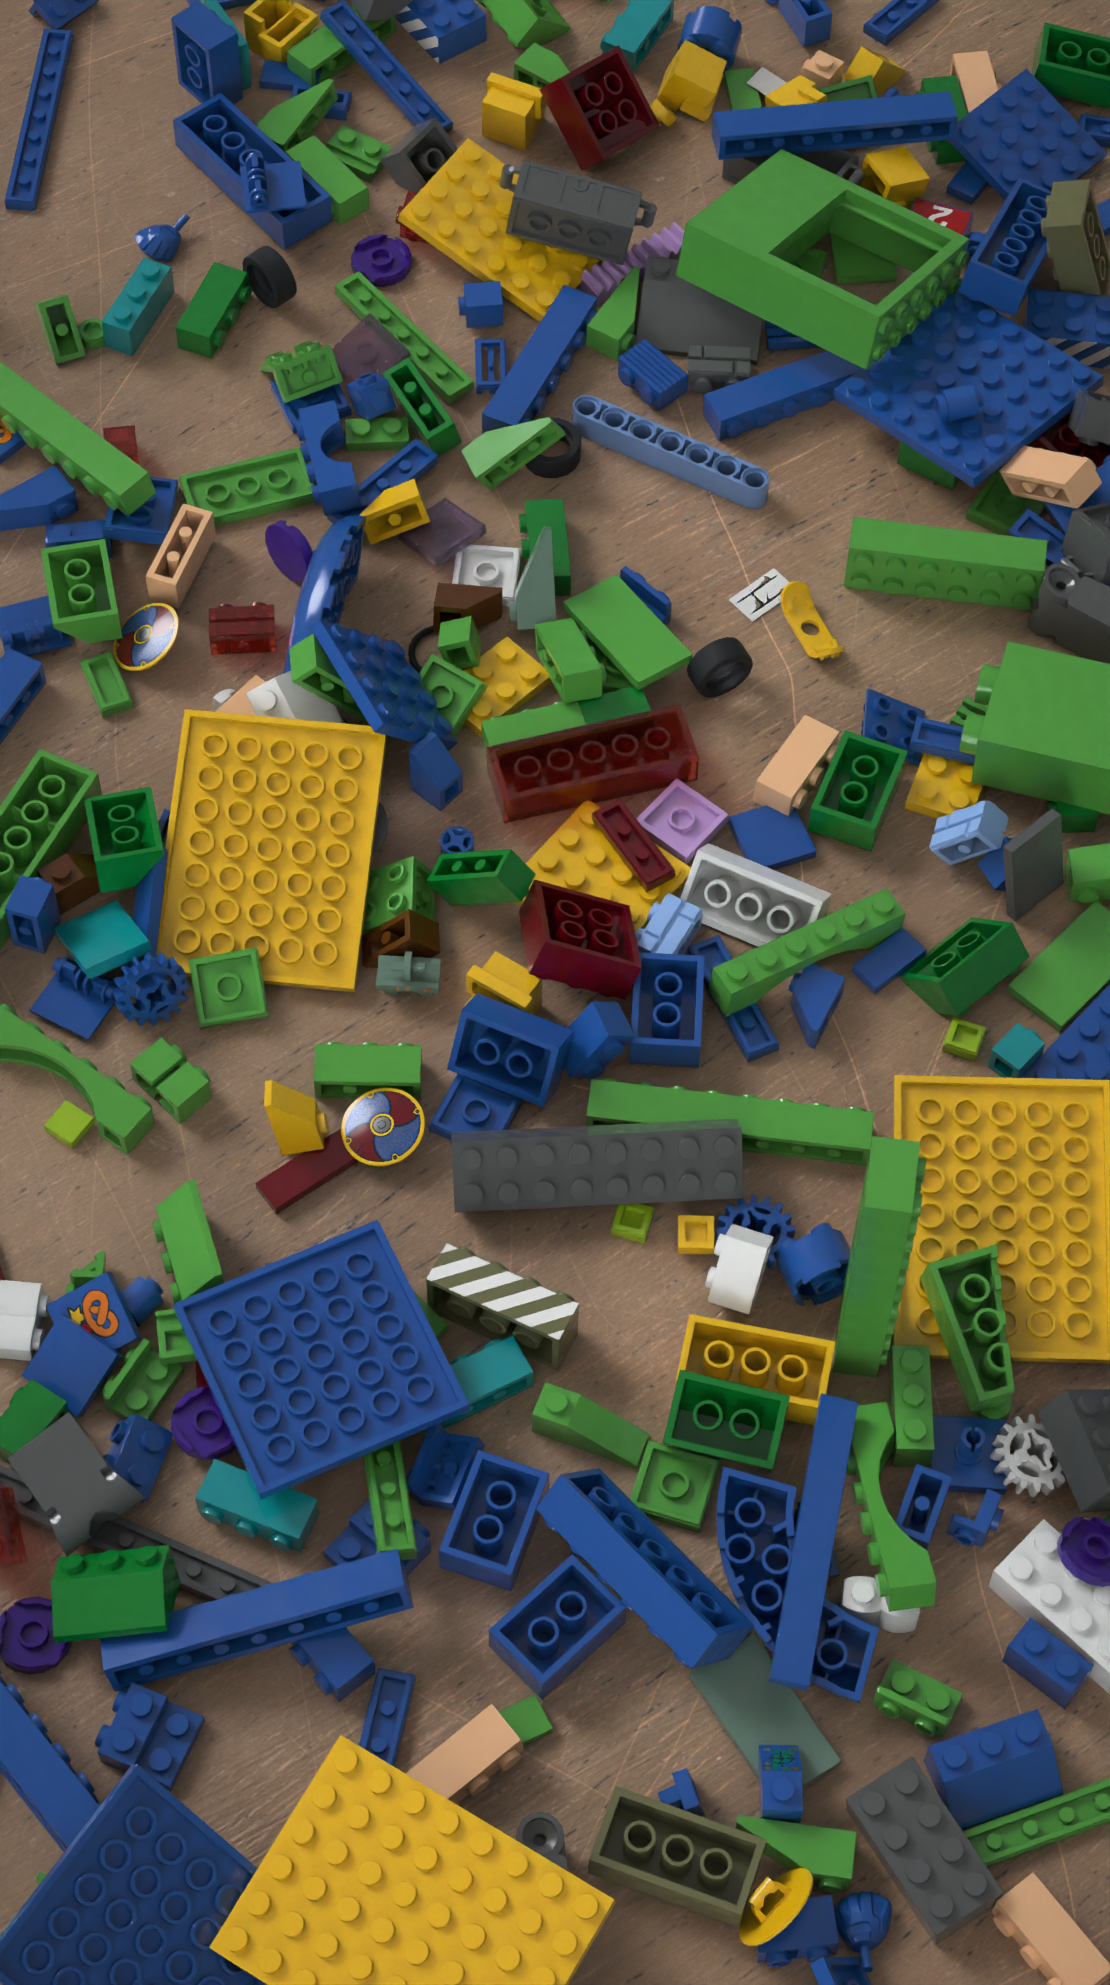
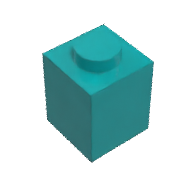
[987,1023,1045,1078]

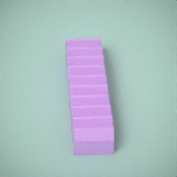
[580,222,684,306]

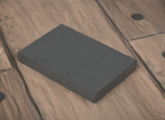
[1003,809,1064,921]

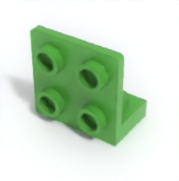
[259,341,343,403]
[362,856,436,935]

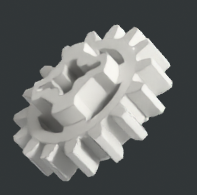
[990,1414,1066,1497]

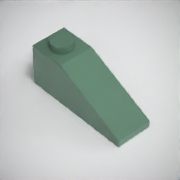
[509,526,556,630]

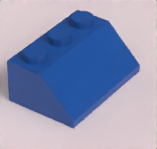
[924,1709,1063,1830]

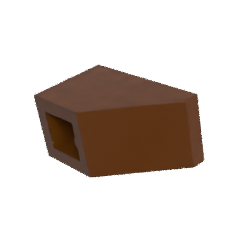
[433,582,503,632]

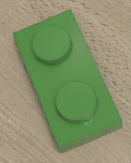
[345,416,409,452]

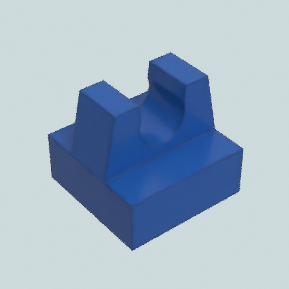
[658,1768,705,1816]

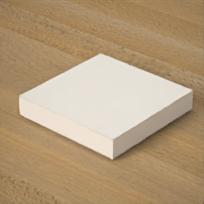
[452,543,521,606]

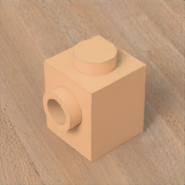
[801,50,844,89]

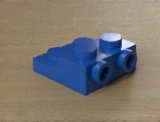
[323,1499,431,1575]
[95,1682,205,1791]

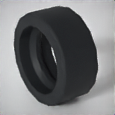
[242,246,297,308]
[525,417,581,478]
[687,637,753,697]

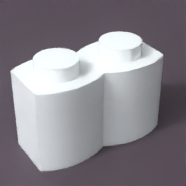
[0,1280,50,1361]
[840,1576,920,1633]

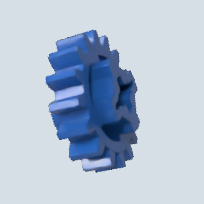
[112,952,190,1026]
[716,1194,795,1270]

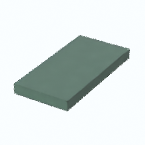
[689,1634,841,1789]

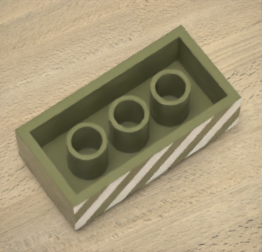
[426,1244,579,1370]

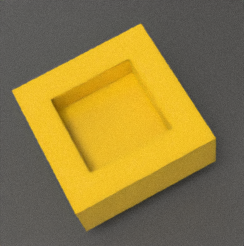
[678,1215,715,1255]

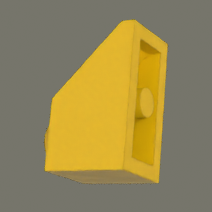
[843,46,907,96]
[359,478,430,545]
[264,1080,329,1156]

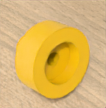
[650,98,678,127]

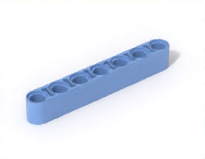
[572,395,769,509]

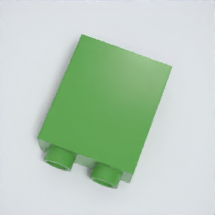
[959,641,1110,815]

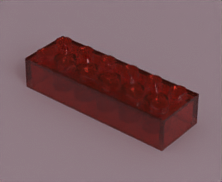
[486,704,699,823]

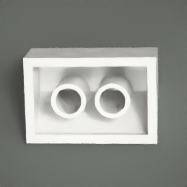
[246,671,345,723]

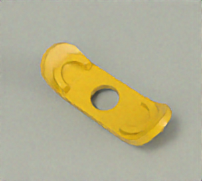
[781,581,845,661]

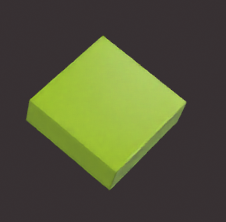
[942,1017,987,1062]
[44,1100,95,1149]
[610,1203,655,1244]

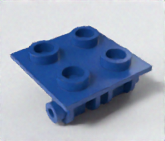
[240,152,306,214]
[0,596,72,657]
[861,688,925,767]
[29,957,118,1041]

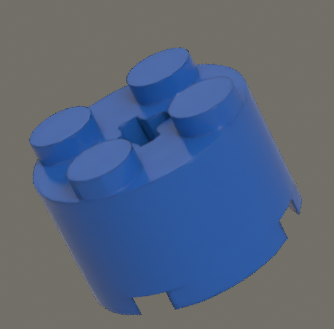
[678,6,742,74]
[777,1223,851,1306]

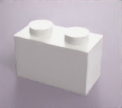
[705,1224,774,1315]

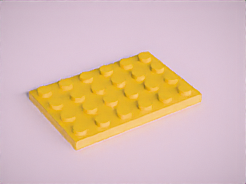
[398,138,602,322]

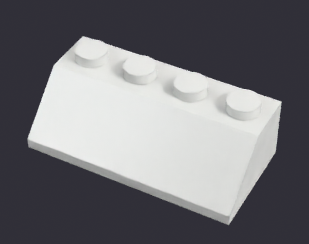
[680,843,833,947]

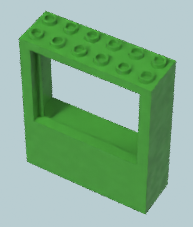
[676,149,970,370]

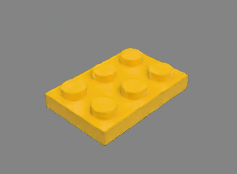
[463,636,552,738]
[904,753,984,819]

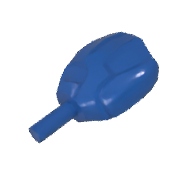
[134,213,190,262]
[834,1892,892,1972]

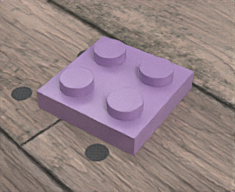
[636,778,729,864]

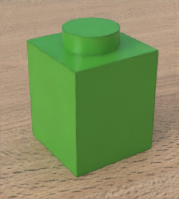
[438,616,482,669]

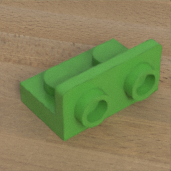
[103,1338,185,1421]
[872,1659,963,1738]

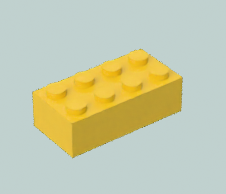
[675,1314,835,1425]

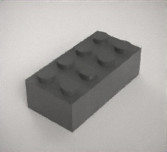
[846,1757,1003,1945]

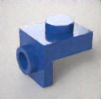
[947,1489,1004,1547]

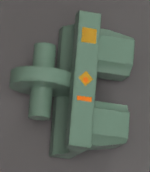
[376,951,441,997]

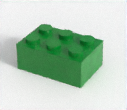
[1032,22,1110,109]
[808,730,908,852]

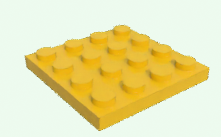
[514,799,691,933]

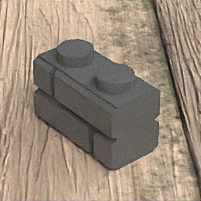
[687,345,751,394]

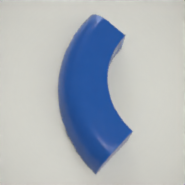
[283,516,366,674]
[716,1466,880,1704]

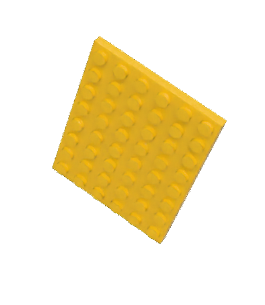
[156,709,387,993]
[893,1075,1110,1364]
[209,1735,616,1985]

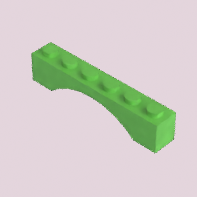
[708,888,906,1017]
[0,1003,155,1155]
[846,1402,936,1612]

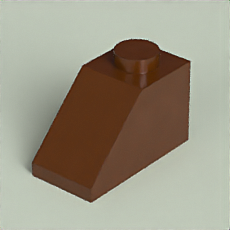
[37,853,100,915]
[362,909,440,968]

